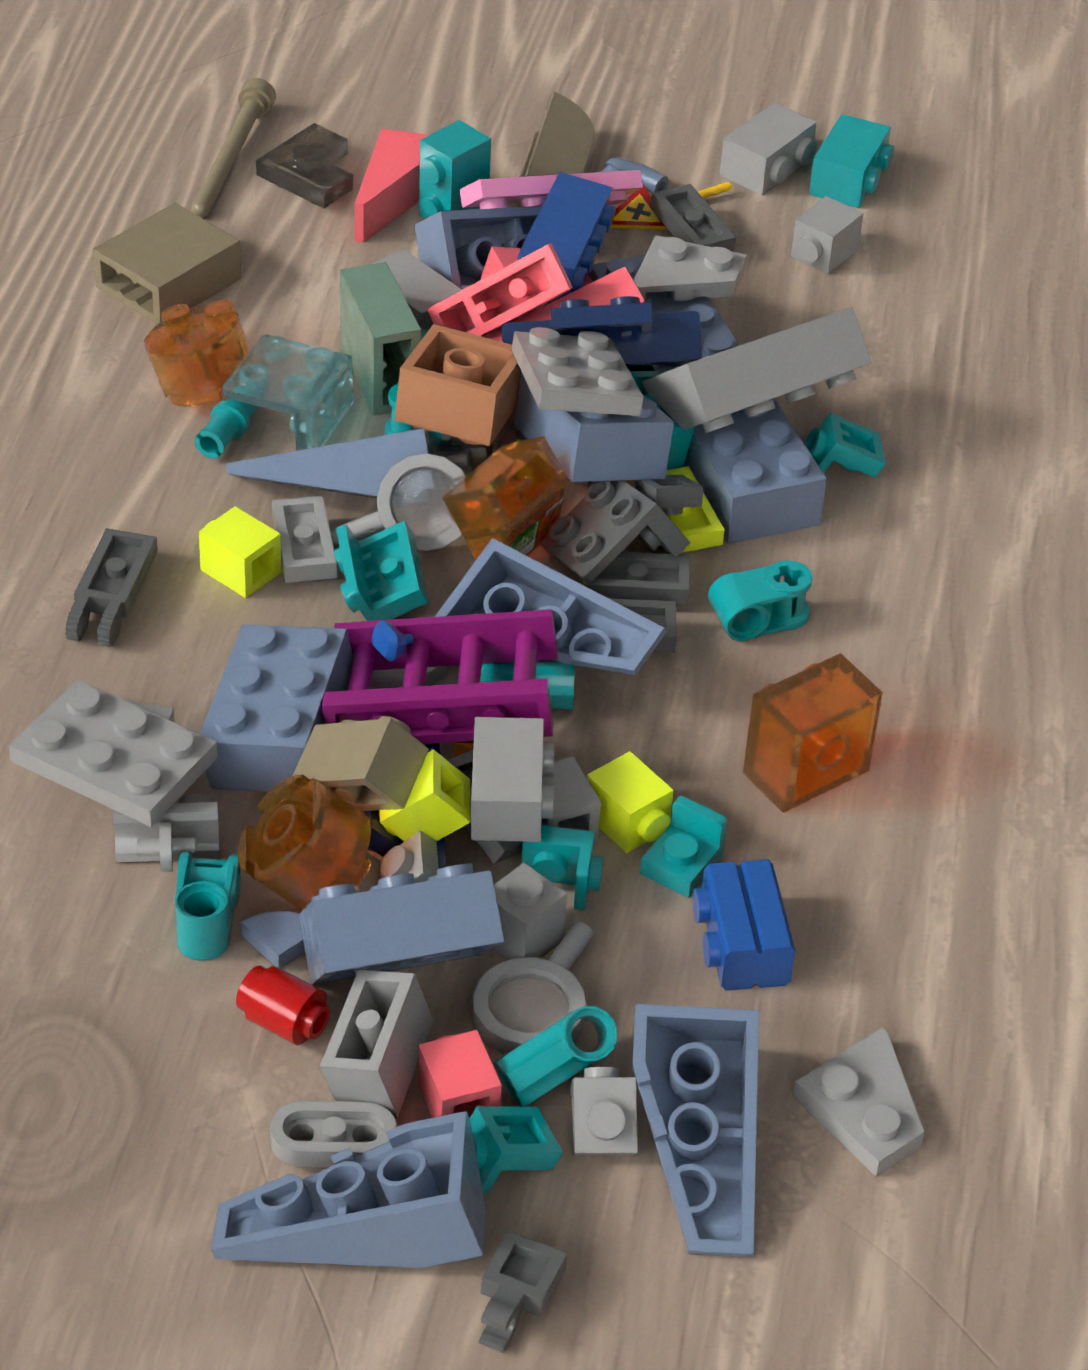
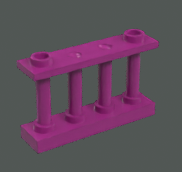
[322,609,558,744]

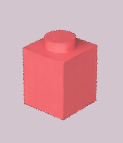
[418,1030,502,1118]

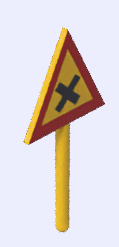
[611,182,732,230]

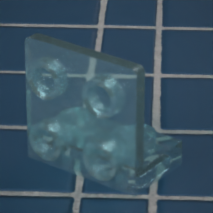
[223,334,354,451]

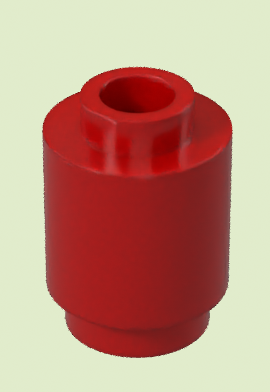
[236,965,330,1046]

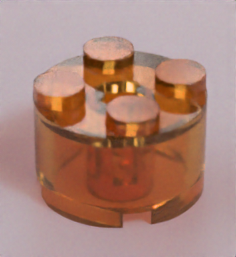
[144,299,256,407]
[238,774,371,911]

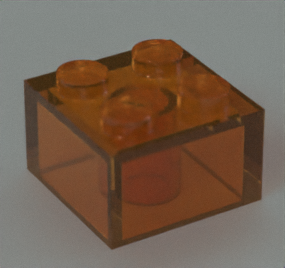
[743,653,883,813]

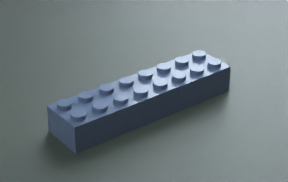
[589,255,827,544]

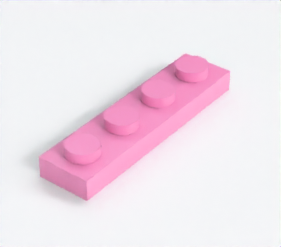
[460,170,643,209]

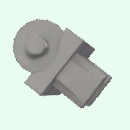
[113,794,220,872]

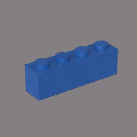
[517,172,616,306]

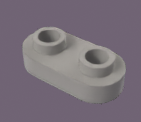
[270,1101,397,1167]

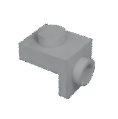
[570,1067,638,1156]

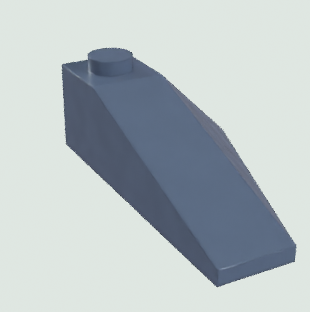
[414,206,605,288]
[225,428,441,508]
[435,538,666,675]
[632,1004,759,1258]
[211,1111,486,1268]

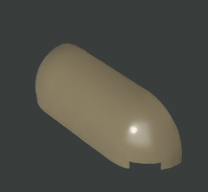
[516,91,595,207]

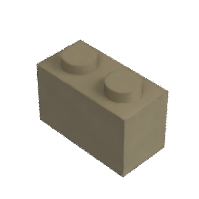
[289,716,429,813]

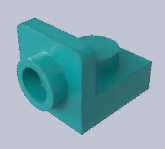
[804,412,886,477]
[640,796,728,898]
[522,825,603,910]
[470,1106,564,1194]

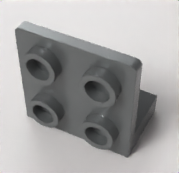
[540,480,690,583]

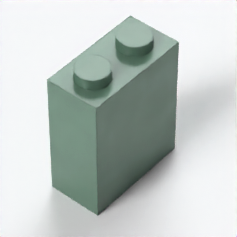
[340,262,421,416]

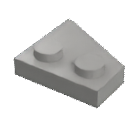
[793,1028,924,1177]

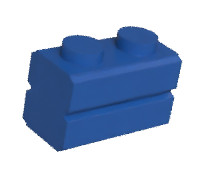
[693,859,795,990]

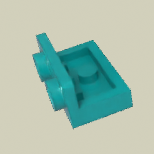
[334,520,429,621]

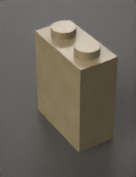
[93,202,242,326]

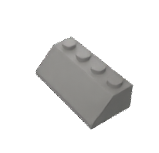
[642,307,872,433]

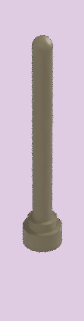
[192,78,276,218]

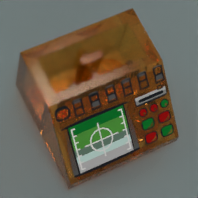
[442,436,568,560]

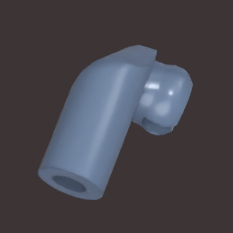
[602,157,669,194]

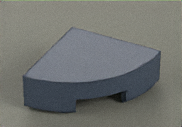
[241,911,305,968]

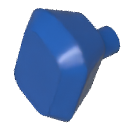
[372,620,413,662]

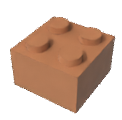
[395,324,521,446]

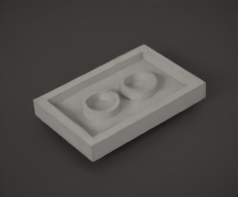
[512,327,643,416]
[9,679,218,827]

